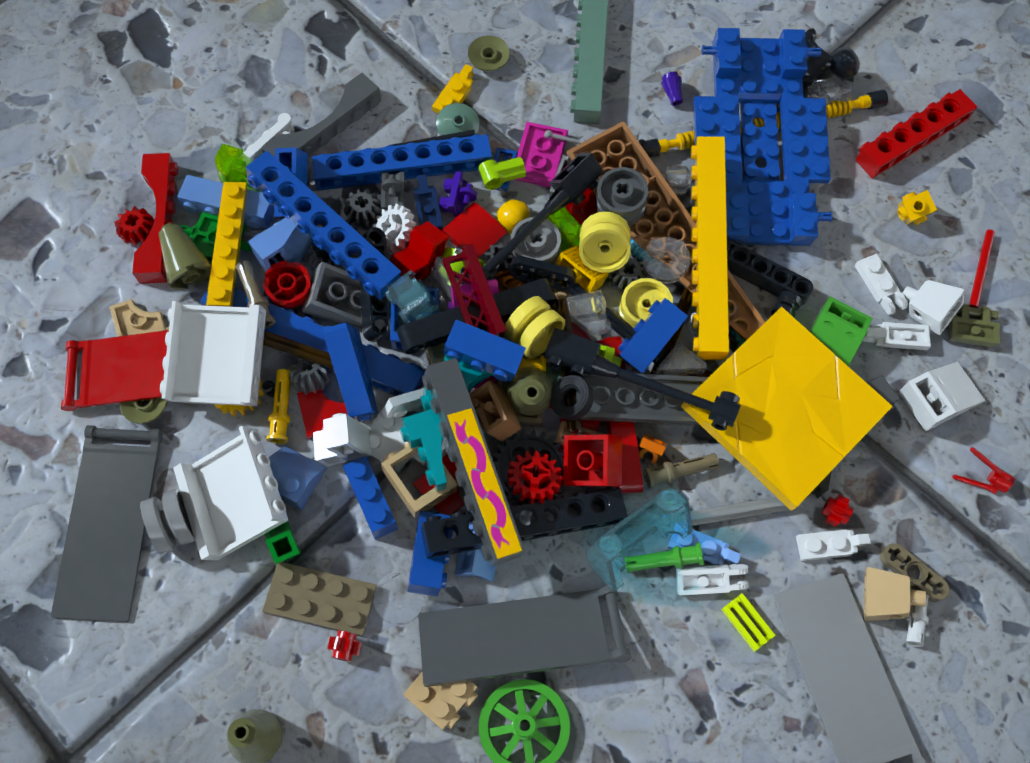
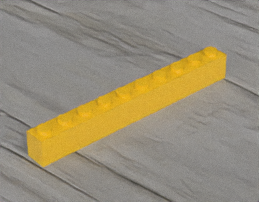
[691,136,729,360]

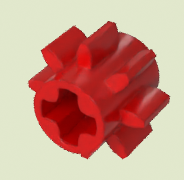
[821,494,853,527]
[327,631,361,662]

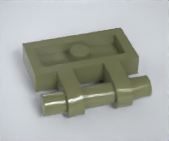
[949,304,1000,348]

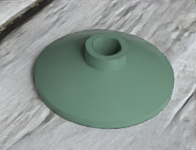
[436,103,480,136]

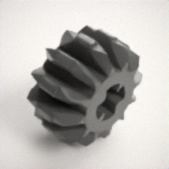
[343,188,382,228]
[608,256,648,292]
[289,359,331,395]

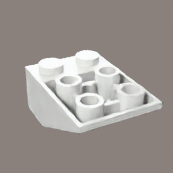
[898,361,985,432]

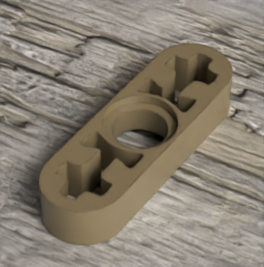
[880,543,949,602]

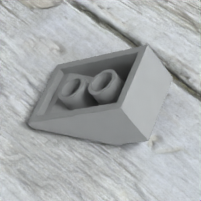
[301,262,378,329]

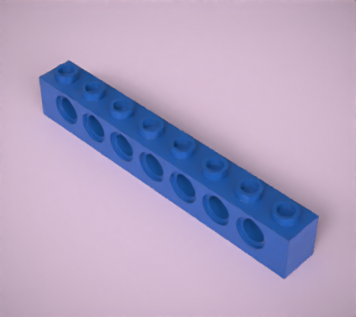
[312,134,492,191]
[246,151,401,300]

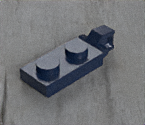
[413,174,443,230]

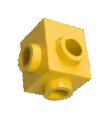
[897,190,937,226]

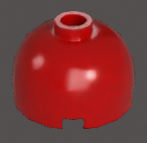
[263,261,311,308]

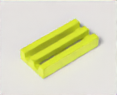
[721,593,776,652]

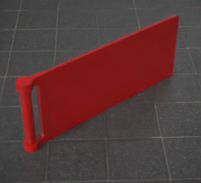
[61,330,169,411]

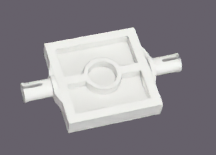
[356,407,426,473]

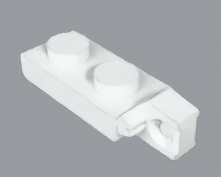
[862,322,931,350]
[381,388,424,419]
[796,529,871,561]

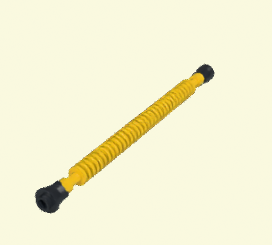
[638,89,888,158]

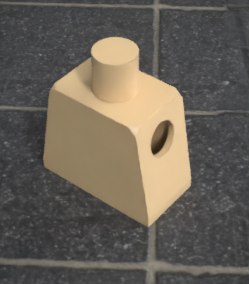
[864,567,926,621]

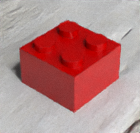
[563,434,622,487]

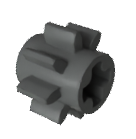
[485,243,513,273]

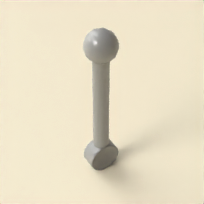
[544,130,586,144]

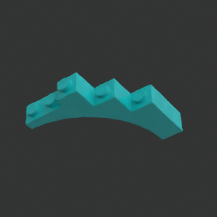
[399,355,494,492]

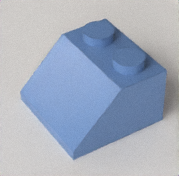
[269,446,327,511]

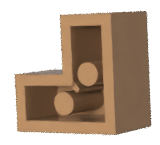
[469,380,521,441]

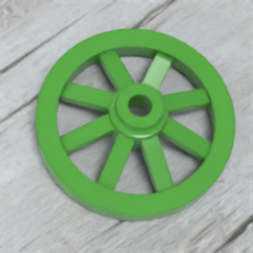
[479,679,570,763]

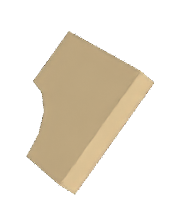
[109,299,167,337]

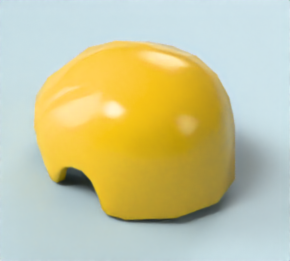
[497,199,532,235]

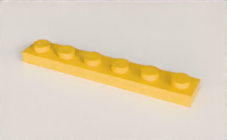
[206,182,248,307]

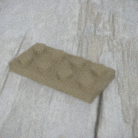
[262,562,378,637]

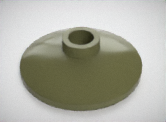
[468,35,510,71]
[120,397,168,424]

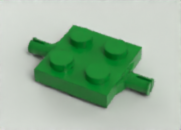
[180,212,253,261]

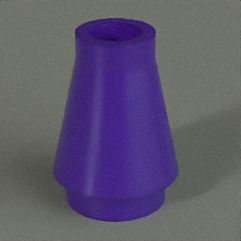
[661,72,683,106]

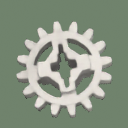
[373,204,416,254]

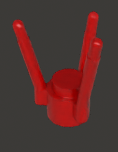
[952,447,1015,494]

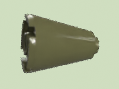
[159,223,212,290]
[506,367,554,416]
[227,709,282,763]

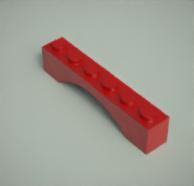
[132,153,178,284]

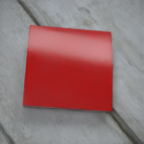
[441,202,507,258]

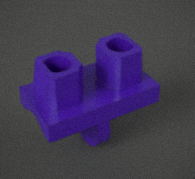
[439,172,478,218]

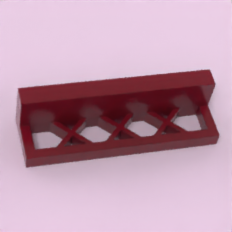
[442,244,506,338]

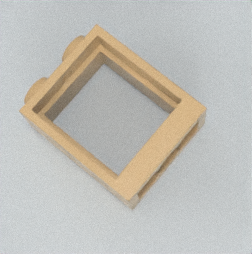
[381,443,458,518]

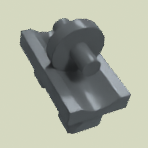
[381,172,405,211]

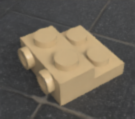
[403,673,478,731]

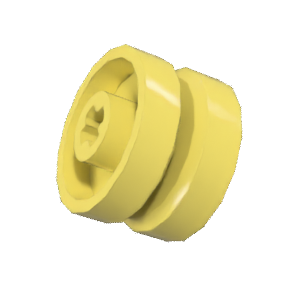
[579,212,631,273]
[618,278,673,328]
[504,296,565,359]

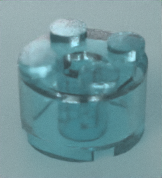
[385,270,439,323]

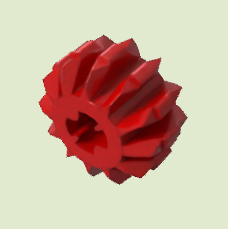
[114,206,154,246]

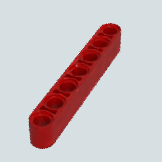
[596,336,643,495]

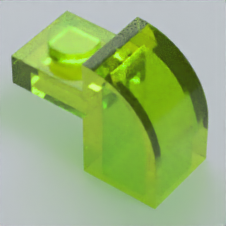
[215,144,256,190]

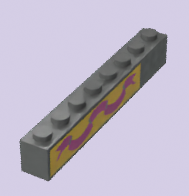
[422,358,526,567]

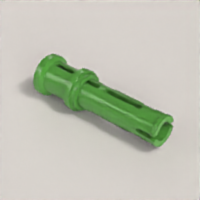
[625,542,704,573]

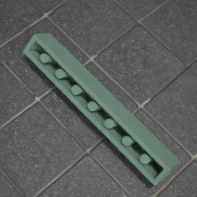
[570,0,608,124]

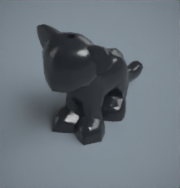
[802,28,860,85]

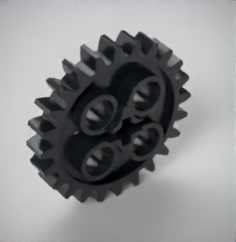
[492,429,564,506]

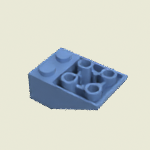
[248,210,313,273]

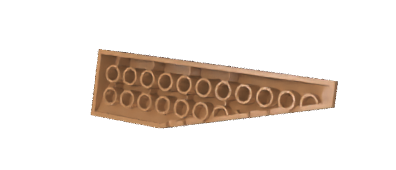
[566,121,765,341]

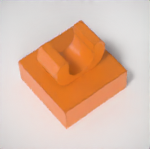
[639,434,667,464]

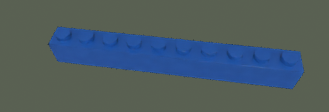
[199,288,424,396]

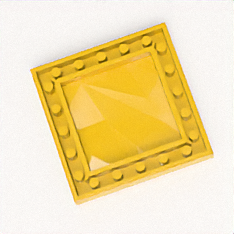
[681,307,892,511]

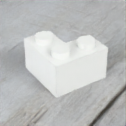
[313,413,371,467]

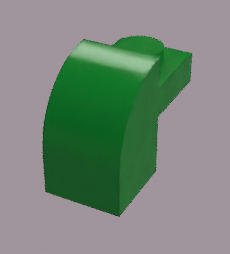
[265,521,301,565]

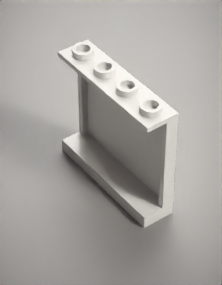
[160,301,266,406]
[173,426,288,560]

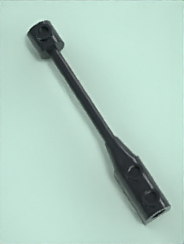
[459,153,603,285]
[544,328,741,431]

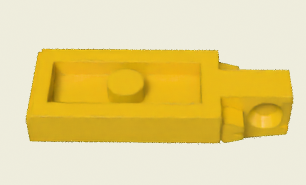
[432,64,474,114]

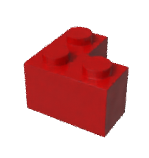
[390,221,449,288]

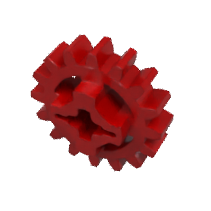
[506,451,563,504]

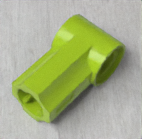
[478,157,526,190]

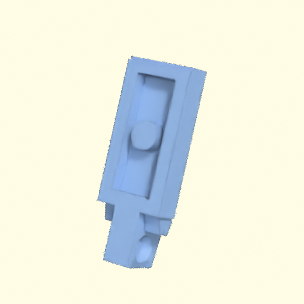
[667,523,741,565]

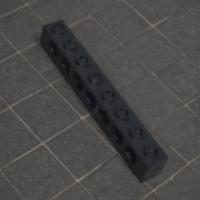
[421,487,628,559]

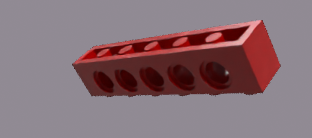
[855,89,977,179]

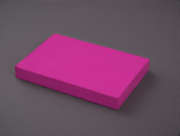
[514,122,569,188]

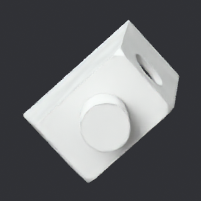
[903,280,965,335]

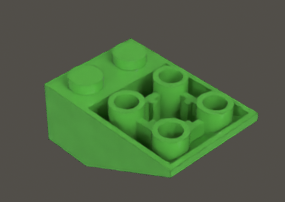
[810,296,873,366]

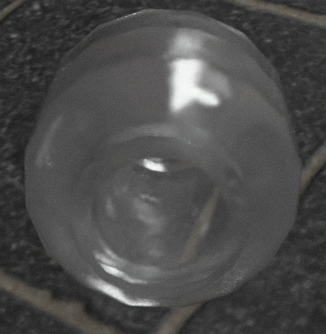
[661,165,692,195]

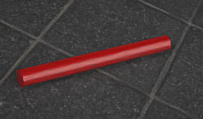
[969,229,995,308]

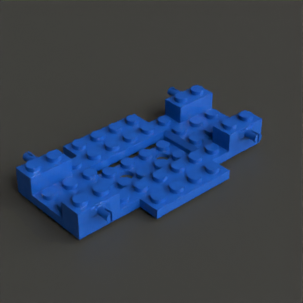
[693,28,832,246]

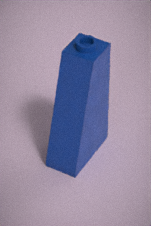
[322,323,378,422]

